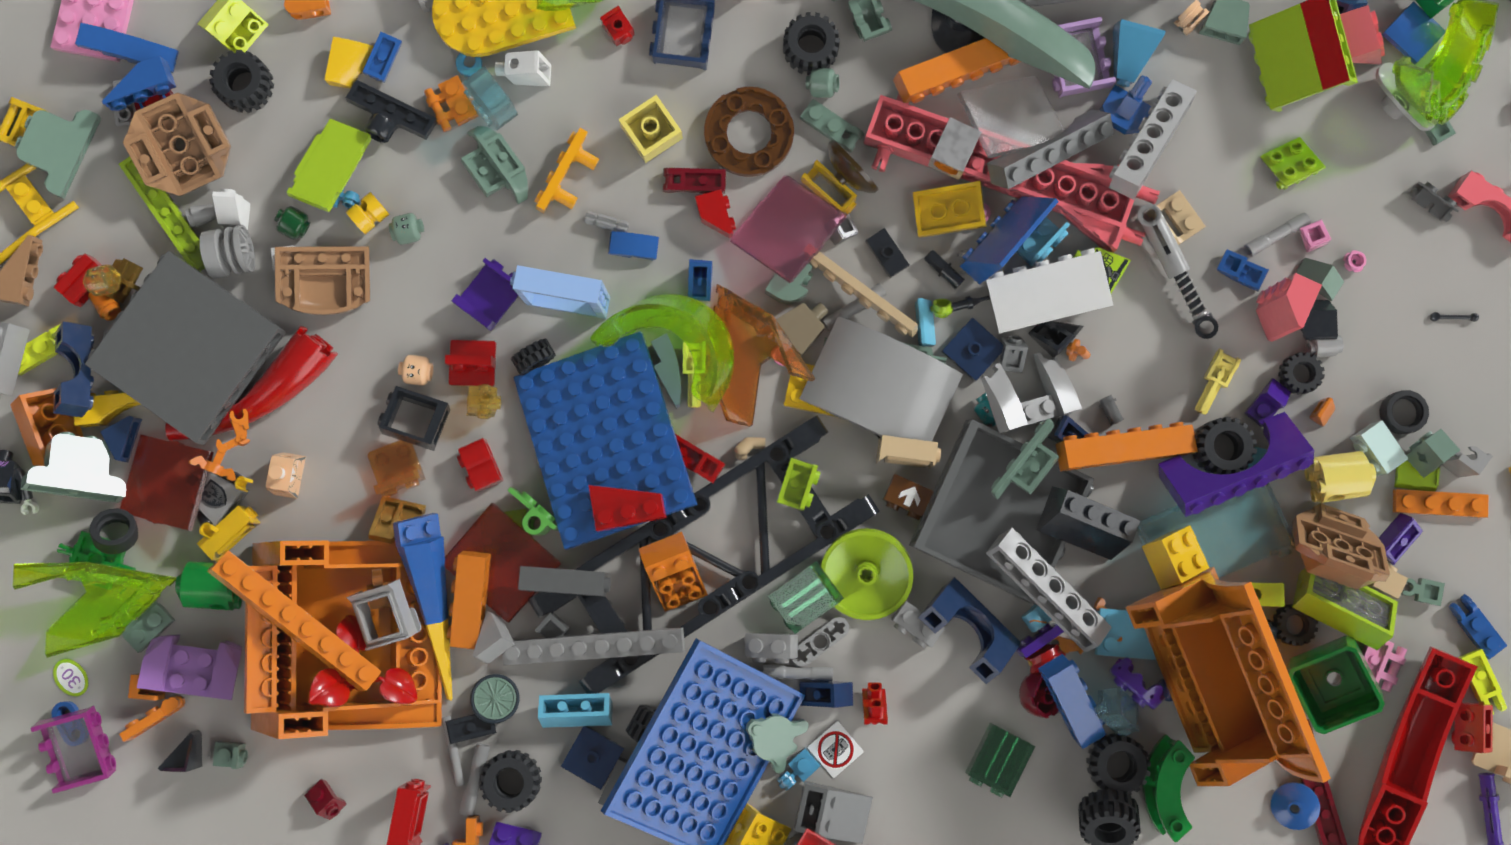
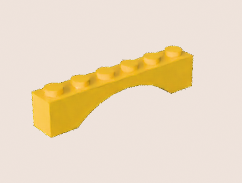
[74,390,142,428]

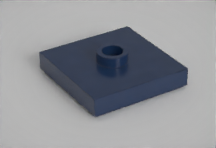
[941,317,1003,382]
[561,726,624,790]

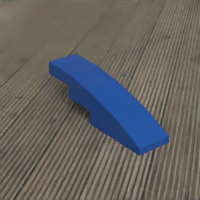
[75,23,179,73]

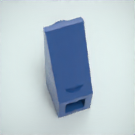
[102,55,176,111]

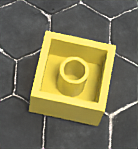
[619,95,683,163]

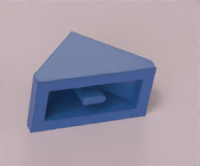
[688,259,713,301]

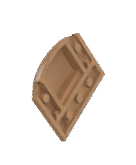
[275,246,370,315]

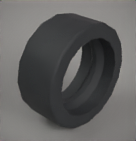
[1379,390,1429,434]
[89,508,138,554]

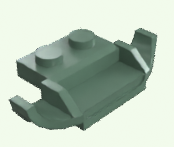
[461,126,528,204]

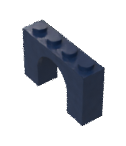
[918,577,1021,684]

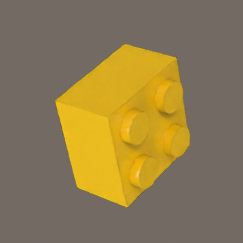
[1142,525,1209,589]

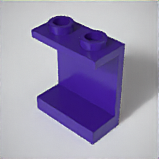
[451,258,519,331]

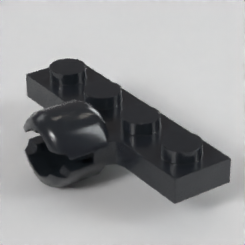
[345,80,437,143]

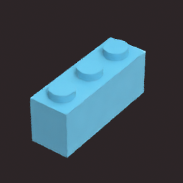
[538,693,613,728]

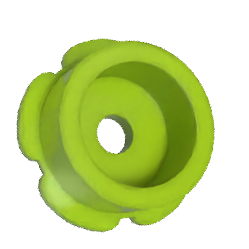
[930,298,953,318]

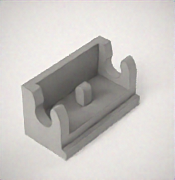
[1442,446,1493,478]

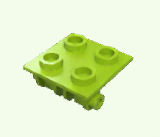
[1260,137,1326,190]

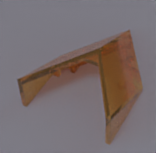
[706,284,815,427]

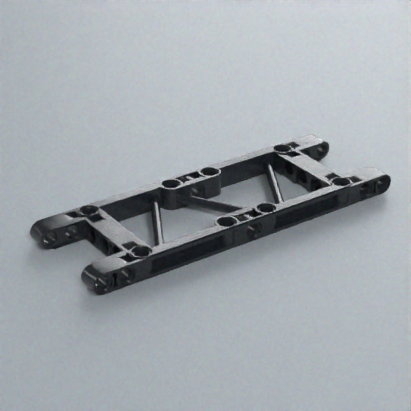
[528,415,880,694]

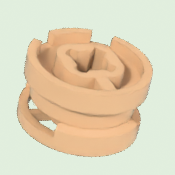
[1174,0,1210,36]

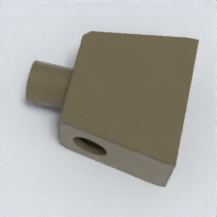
[772,302,829,358]

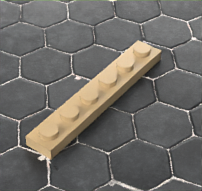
[804,244,918,337]

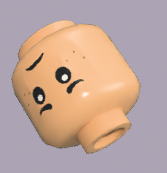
[398,355,433,386]

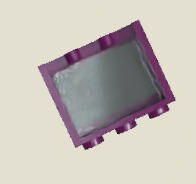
[30,705,116,794]

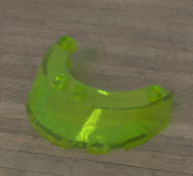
[1392,0,1499,125]
[590,294,734,412]

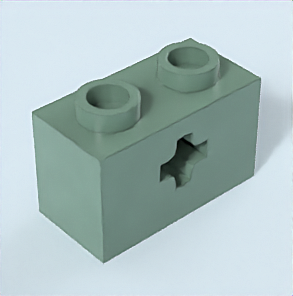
[1406,429,1460,478]

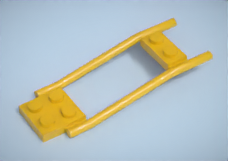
[0,164,79,265]

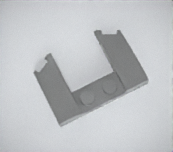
[981,352,1082,434]

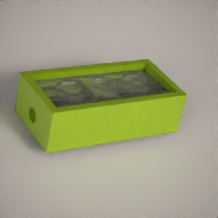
[1292,568,1398,650]

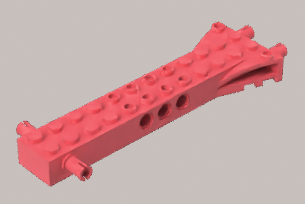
[864,93,1160,253]

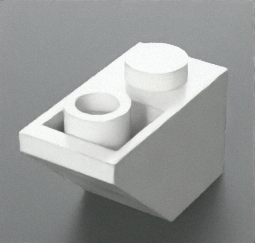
[212,189,250,230]

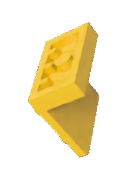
[724,803,791,845]

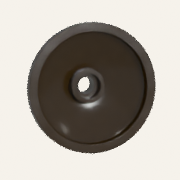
[828,139,879,193]

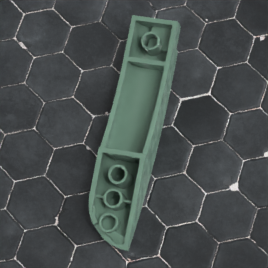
[913,0,1095,89]

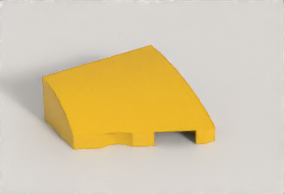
[324,37,374,89]

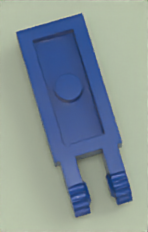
[1449,594,1507,660]

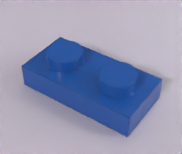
[363,31,402,83]

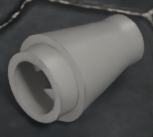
[185,204,217,228]

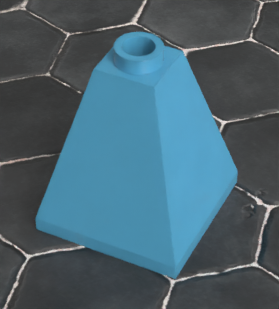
[1113,19,1166,87]

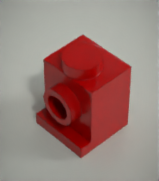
[600,5,635,47]

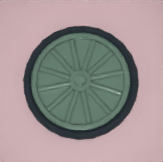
[470,674,520,723]

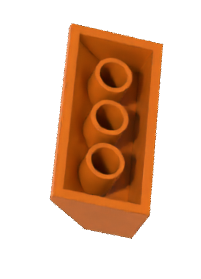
[10,388,84,466]

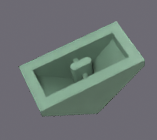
[1295,258,1344,301]

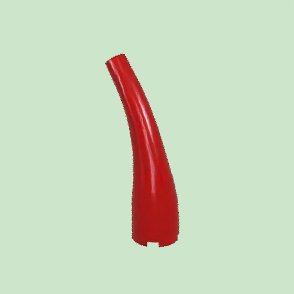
[165,326,338,441]

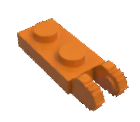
[119,695,185,742]

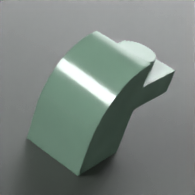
[765,261,814,304]

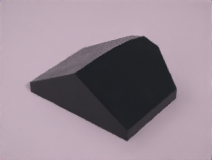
[1300,300,1338,340]

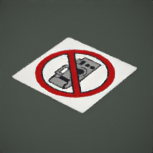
[807,721,864,778]

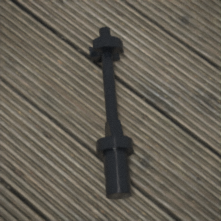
[951,295,991,312]

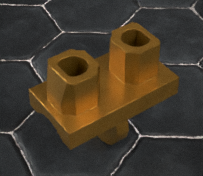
[101,258,143,303]

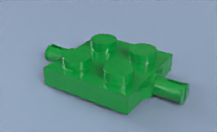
[57,531,136,589]

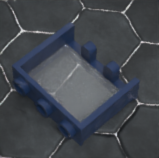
[649,0,715,70]

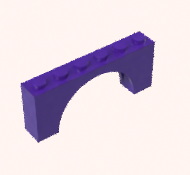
[1158,411,1314,517]

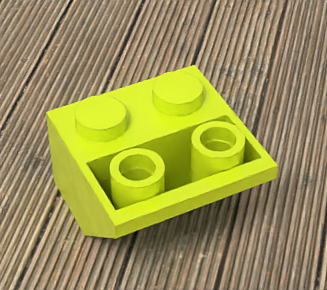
[197,0,269,53]

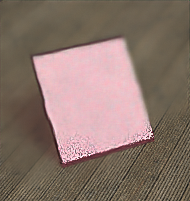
[730,175,847,283]

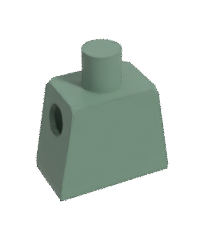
[1199,0,1250,45]

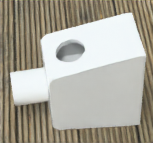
[495,50,551,86]

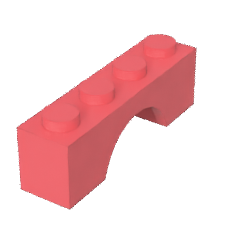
[1448,171,1511,242]

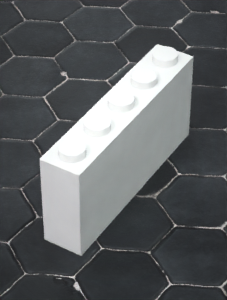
[986,248,1113,333]

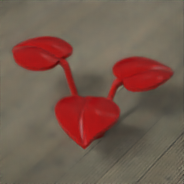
[308,615,418,707]

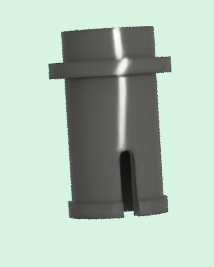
[1099,395,1124,426]

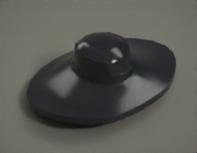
[931,9,985,53]

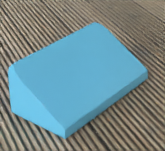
[915,298,936,346]

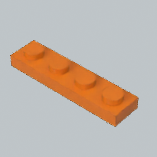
[1393,489,1489,518]

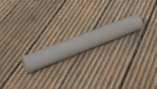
[442,715,465,787]

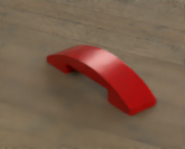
[675,434,725,483]

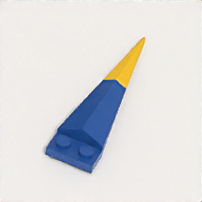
[393,513,453,701]

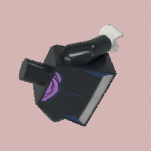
[0,450,39,515]

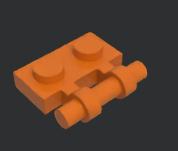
[424,75,479,132]

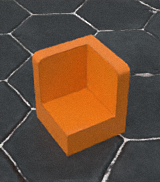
[128,673,165,700]

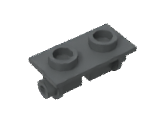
[1409,181,1459,222]

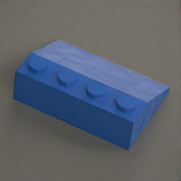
[960,196,1059,285]

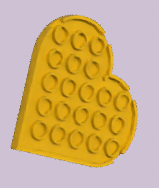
[432,0,576,57]

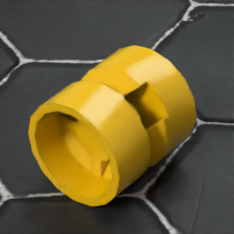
[346,192,390,235]

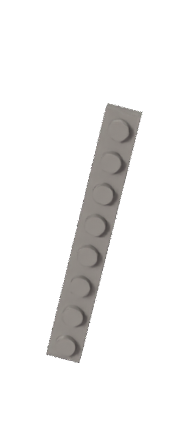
[502,628,685,665]

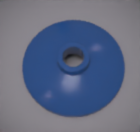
[1271,782,1320,830]

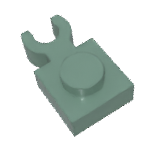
[1401,578,1445,606]

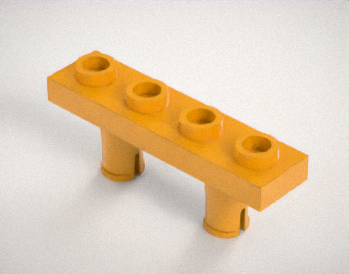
[534,128,599,214]

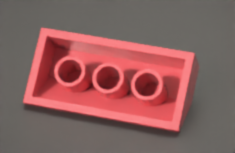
[1256,273,1322,342]

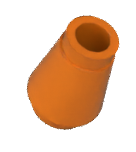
[88,288,121,321]

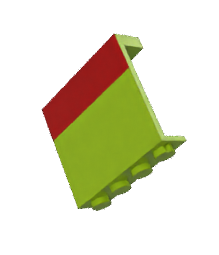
[1248,0,1358,112]

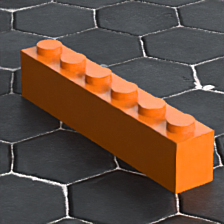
[893,38,1021,104]
[1055,422,1198,472]

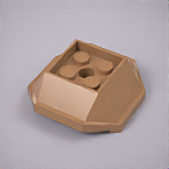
[123,92,231,196]
[1292,503,1390,590]

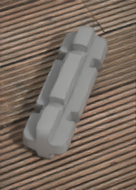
[585,211,629,232]

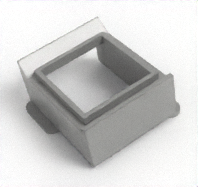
[346,579,422,651]

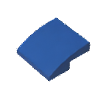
[1382,1,1447,65]

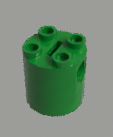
[175,561,242,611]

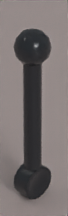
[1430,312,1479,322]

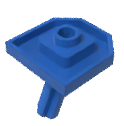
[1100,75,1152,135]

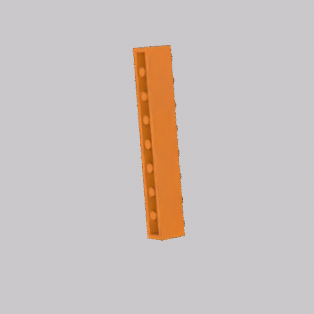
[207,550,382,691]

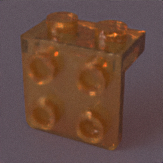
[368,440,426,498]

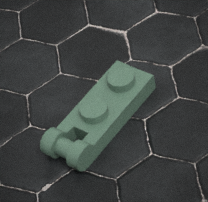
[800,99,864,152]

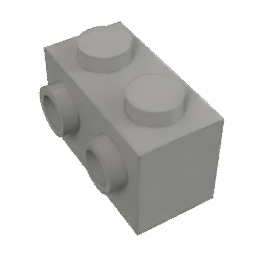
[891,601,945,648]
[745,633,798,663]

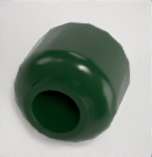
[274,206,311,240]

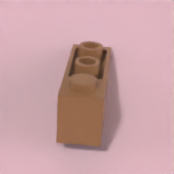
[0,235,43,306]

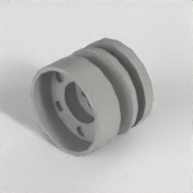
[200,225,255,279]

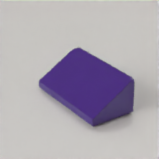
[1379,513,1423,565]

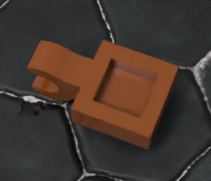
[367,569,391,610]

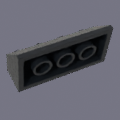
[1036,486,1140,560]

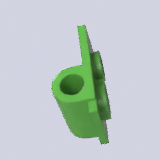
[507,487,559,536]

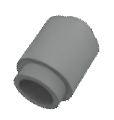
[1306,335,1344,358]

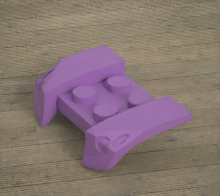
[137,634,242,700]

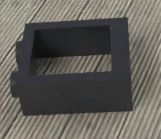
[377,386,451,451]

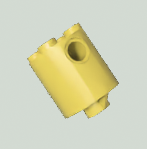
[1304,451,1376,503]

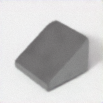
[825,214,859,245]

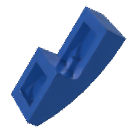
[608,231,659,260]
[1217,249,1269,292]

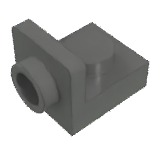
[999,335,1028,373]

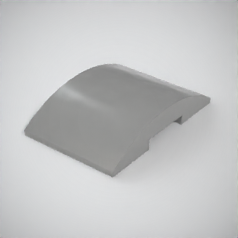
[799,316,963,442]

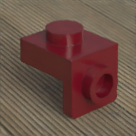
[304,779,347,820]

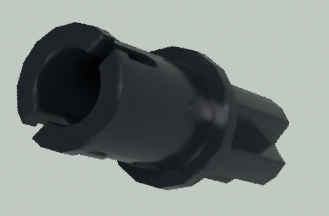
[924,250,965,290]

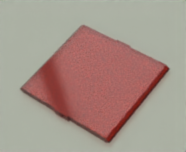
[119,434,214,531]
[445,503,561,623]

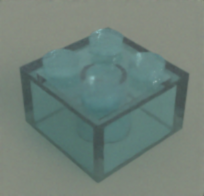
[462,66,518,130]

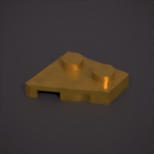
[368,496,426,544]

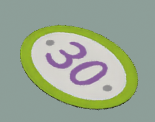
[53,659,88,696]

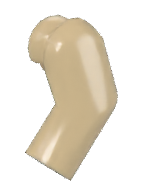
[734,437,766,460]

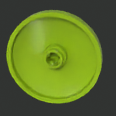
[820,528,913,620]

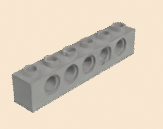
[1109,80,1197,200]
[986,528,1112,652]

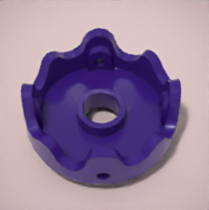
[1109,657,1165,710]

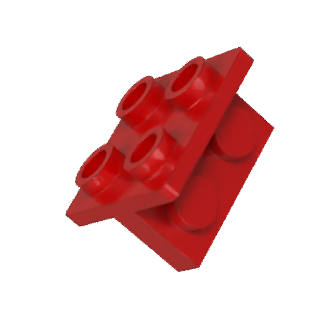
[445,340,497,387]

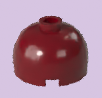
[1019,672,1059,719]

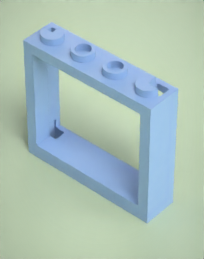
[510,265,610,319]

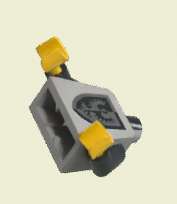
[188,472,253,539]

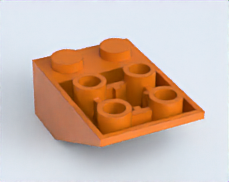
[639,532,708,612]

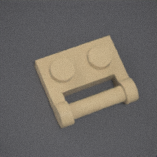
[1146,190,1206,245]

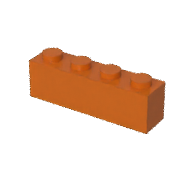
[447,551,491,649]

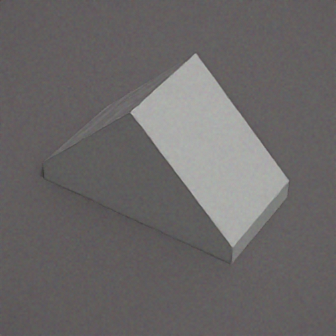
[473,612,514,663]

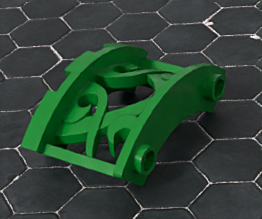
[1142,734,1195,842]

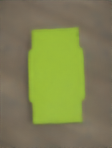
[287,119,372,212]

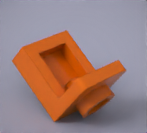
[452,815,483,845]

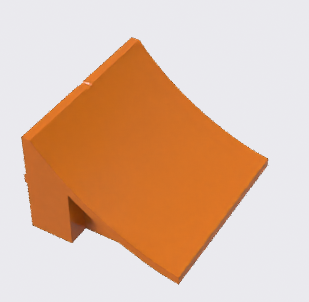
[244,540,442,739]
[1126,566,1331,786]

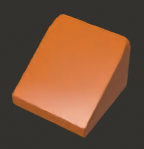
[1309,397,1335,427]

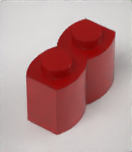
[457,438,504,492]

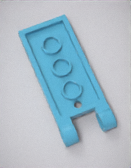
[1095,608,1156,660]

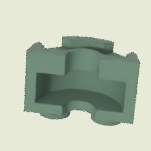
[848,0,892,42]

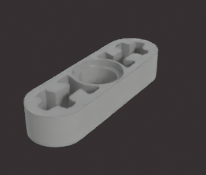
[792,617,849,666]

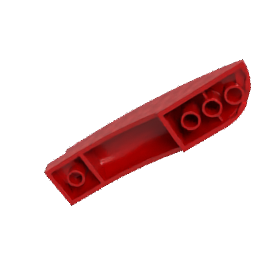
[1358,646,1478,845]

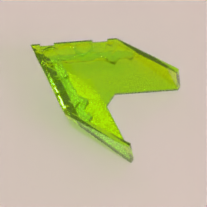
[13,562,176,658]

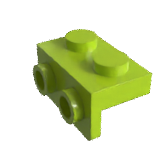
[777,458,821,511]

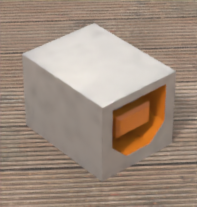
[928,117,982,180]

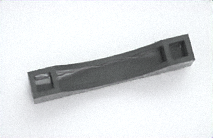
[987,109,1114,189]

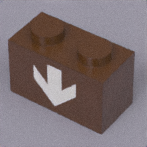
[882,474,934,521]

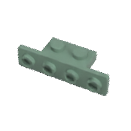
[991,418,1059,500]

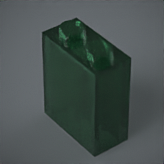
[768,561,844,634]
[965,722,1036,798]

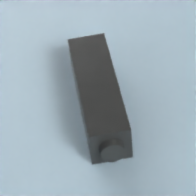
[518,566,611,597]

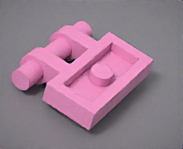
[1362,641,1407,693]

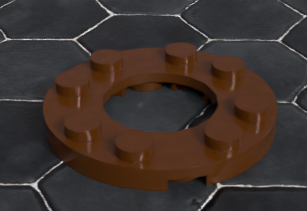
[704,87,794,177]

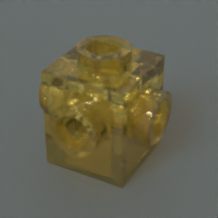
[467,384,501,419]

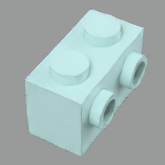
[1350,420,1408,476]

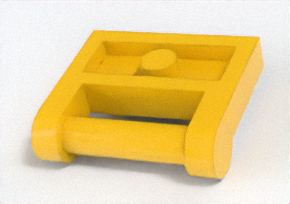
[0,97,48,147]

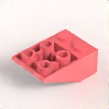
[1340,5,1385,65]

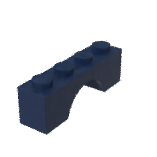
[53,321,95,418]

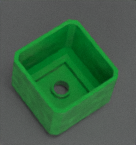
[1288,635,1385,734]

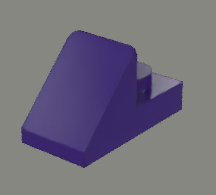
[1244,378,1291,427]

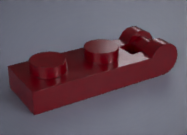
[662,168,726,194]

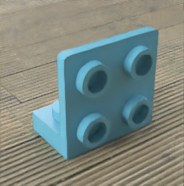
[1016,217,1070,267]

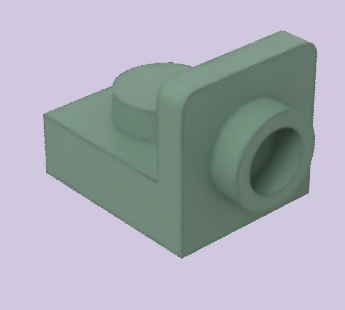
[213,741,248,769]

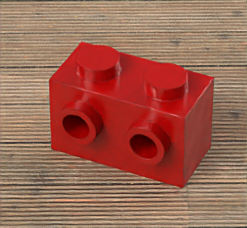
[1452,702,1493,753]

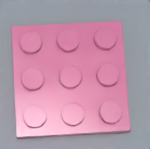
[51,0,134,62]

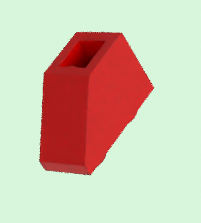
[695,189,736,238]

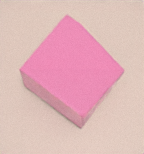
[1300,219,1331,252]

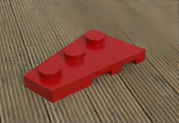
[589,485,666,532]

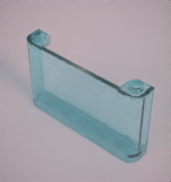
[1137,483,1295,578]

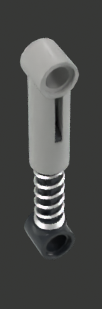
[1138,204,1219,339]

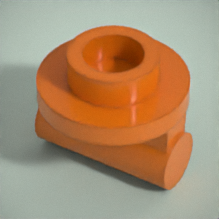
[1066,339,1091,361]

